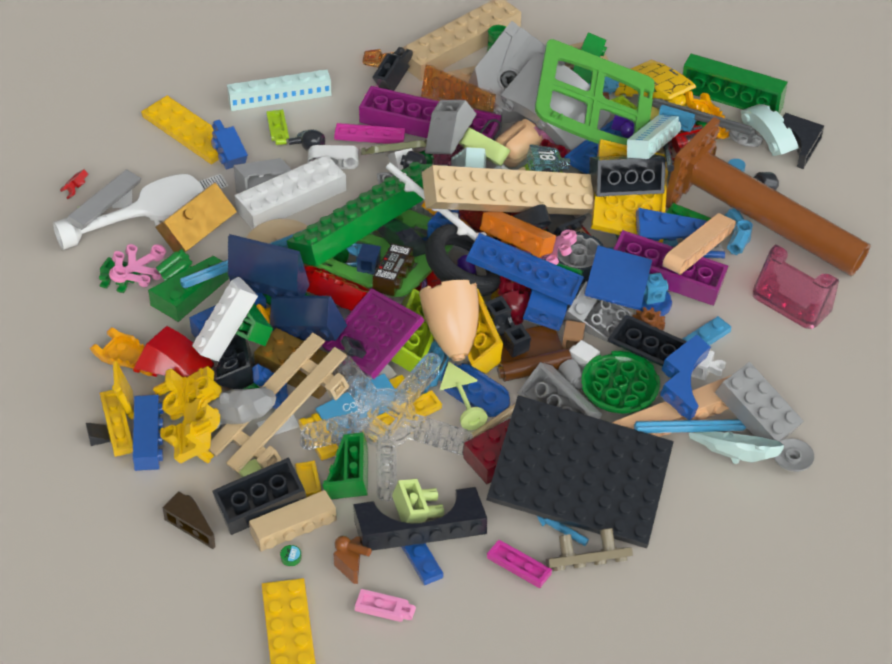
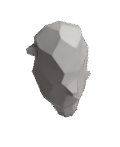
[208,387,276,429]

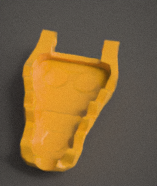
[684,91,729,139]
[90,327,152,376]

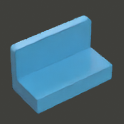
[659,105,696,132]

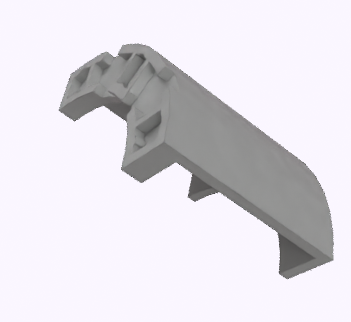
[501,52,611,151]

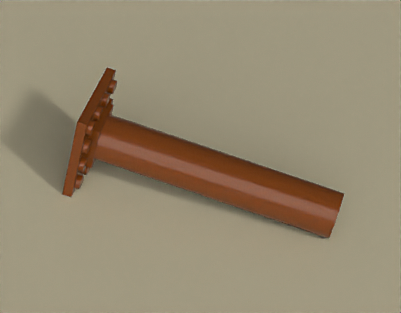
[666,117,871,276]

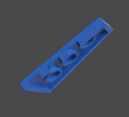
[636,208,706,241]

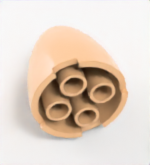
[419,280,479,361]

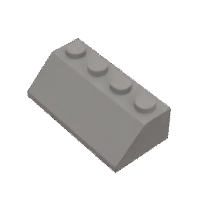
[517,362,602,419]

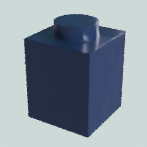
[357,243,381,275]

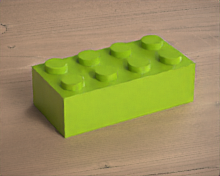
[391,288,434,374]

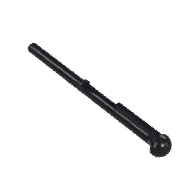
[663,140,674,172]

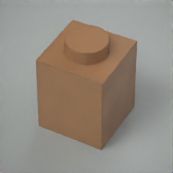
[562,320,585,350]

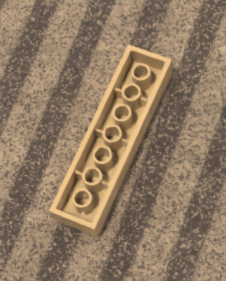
[403,0,521,81]

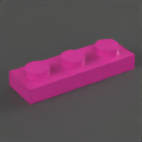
[487,540,552,588]

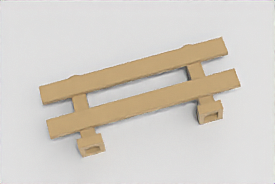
[208,333,349,473]

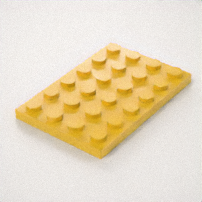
[591,139,668,243]

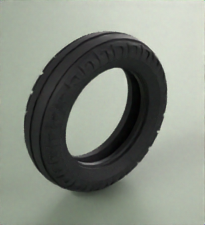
[425,224,501,297]

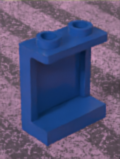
[523,289,568,331]

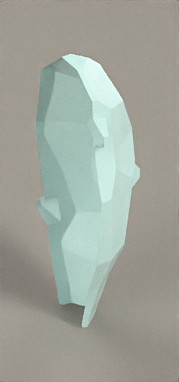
[689,432,784,464]

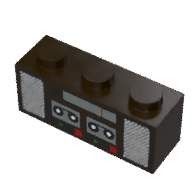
[372,243,415,296]

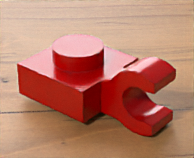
[60,169,89,199]

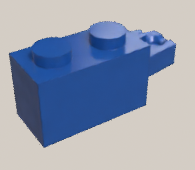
[211,120,248,170]

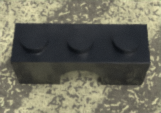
[485,296,531,358]

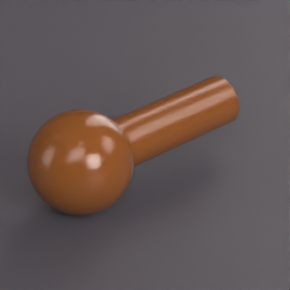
[334,536,372,557]

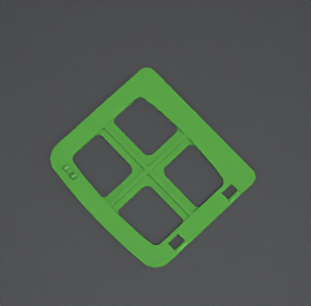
[535,39,655,145]
[315,209,454,297]

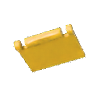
[112,361,134,419]

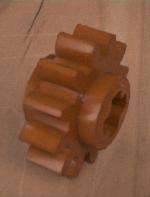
[632,307,665,330]

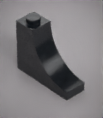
[783,112,824,169]

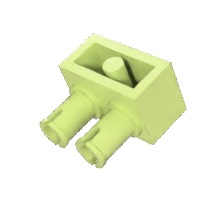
[392,479,444,523]

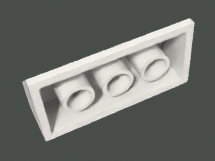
[192,277,258,361]

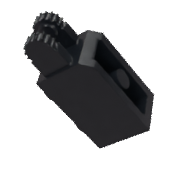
[372,47,413,91]

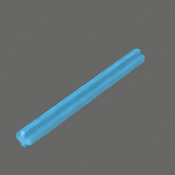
[634,419,746,433]

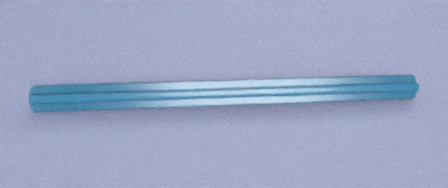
[180,229,305,289]

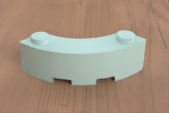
[741,104,799,156]

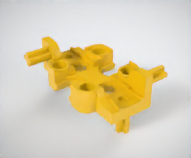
[153,366,222,464]

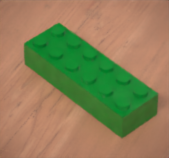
[683,53,788,114]

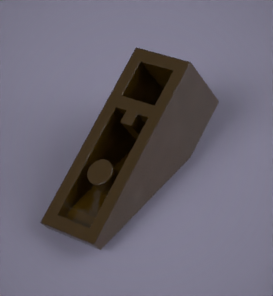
[162,491,216,549]

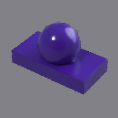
[611,114,635,138]

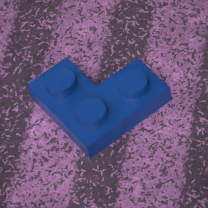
[252,364,288,409]

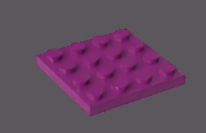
[322,289,425,379]

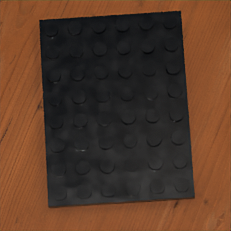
[486,395,674,548]

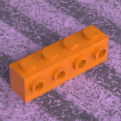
[480,211,556,257]

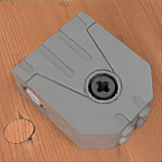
[469,21,566,124]

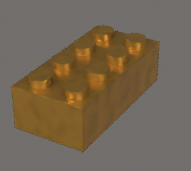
[254,328,341,399]

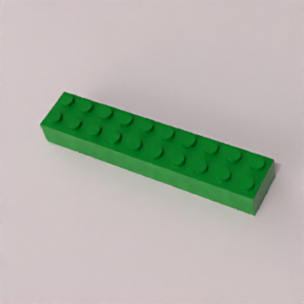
[286,162,432,266]

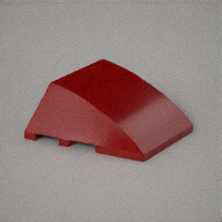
[133,326,214,377]

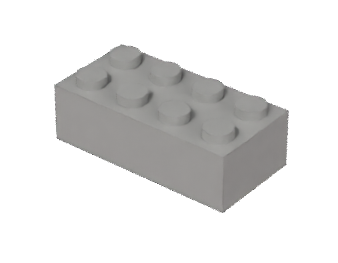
[715,362,804,442]

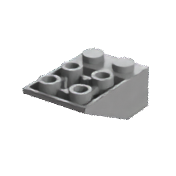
[425,100,476,154]
[564,281,632,344]

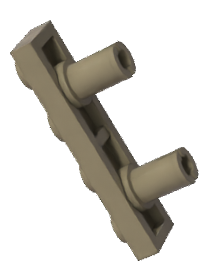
[545,528,633,571]

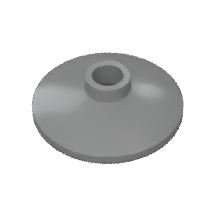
[774,439,814,472]

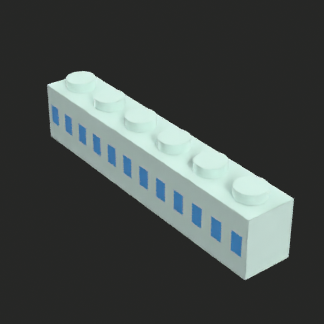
[227,69,332,111]
[627,115,681,159]

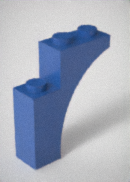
[660,335,711,420]

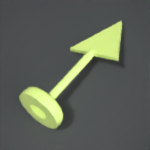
[440,361,488,430]

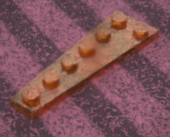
[421,65,496,112]

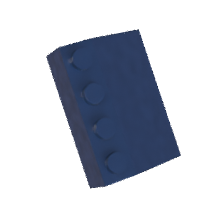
[228,234,309,297]

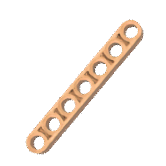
[663,213,736,274]

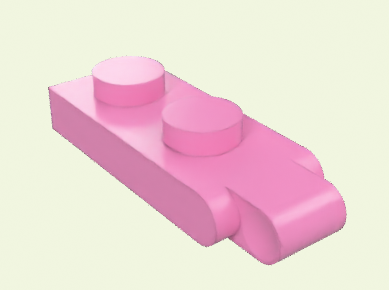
[355,589,416,622]

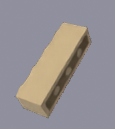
[249,490,337,551]

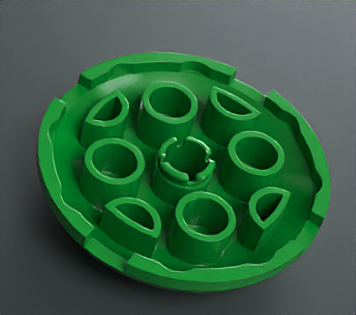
[581,351,660,414]

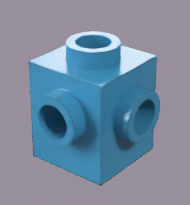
[643,273,668,304]

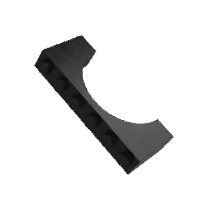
[353,487,487,551]

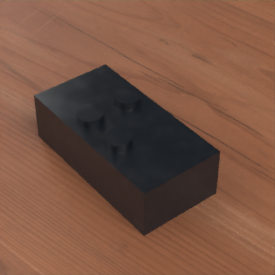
[212,457,307,535]

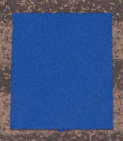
[584,245,652,310]

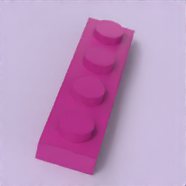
[334,123,405,144]

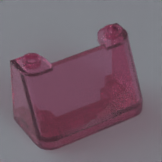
[752,244,839,329]

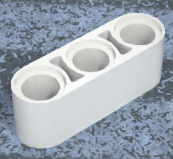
[307,145,359,169]

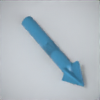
[536,515,589,546]

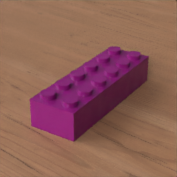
[614,230,728,306]

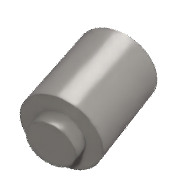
[559,359,582,390]

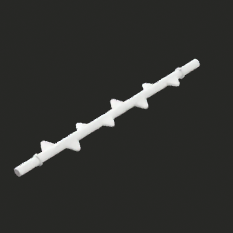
[386,162,486,241]

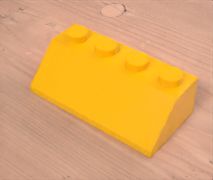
[467,289,503,374]

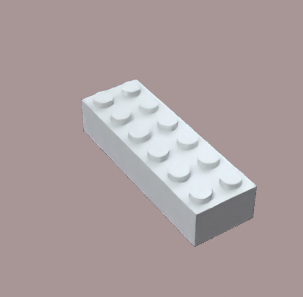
[235,155,346,230]

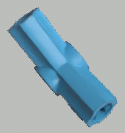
[724,209,753,255]

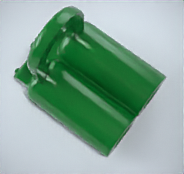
[155,249,192,281]

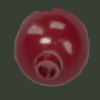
[500,291,530,325]

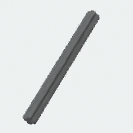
[652,98,752,135]

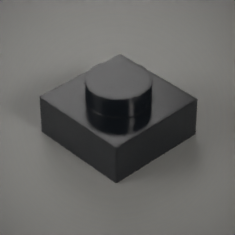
[340,336,367,359]

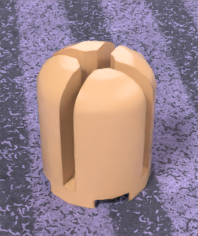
[495,119,543,168]

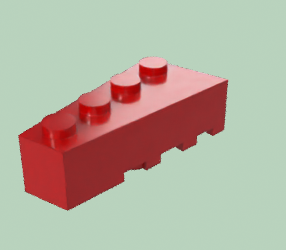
[304,265,371,311]

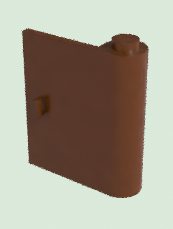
[497,326,572,382]

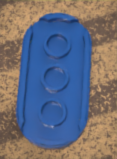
[441,363,510,417]

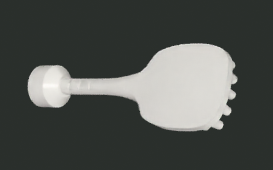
[53,174,203,250]

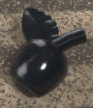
[288,129,325,151]

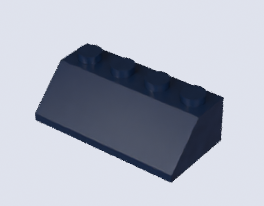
[270,296,347,341]

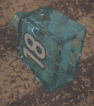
[526,145,570,172]

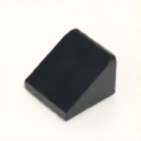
[86,423,111,446]

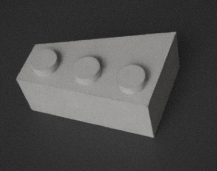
[234,158,291,193]

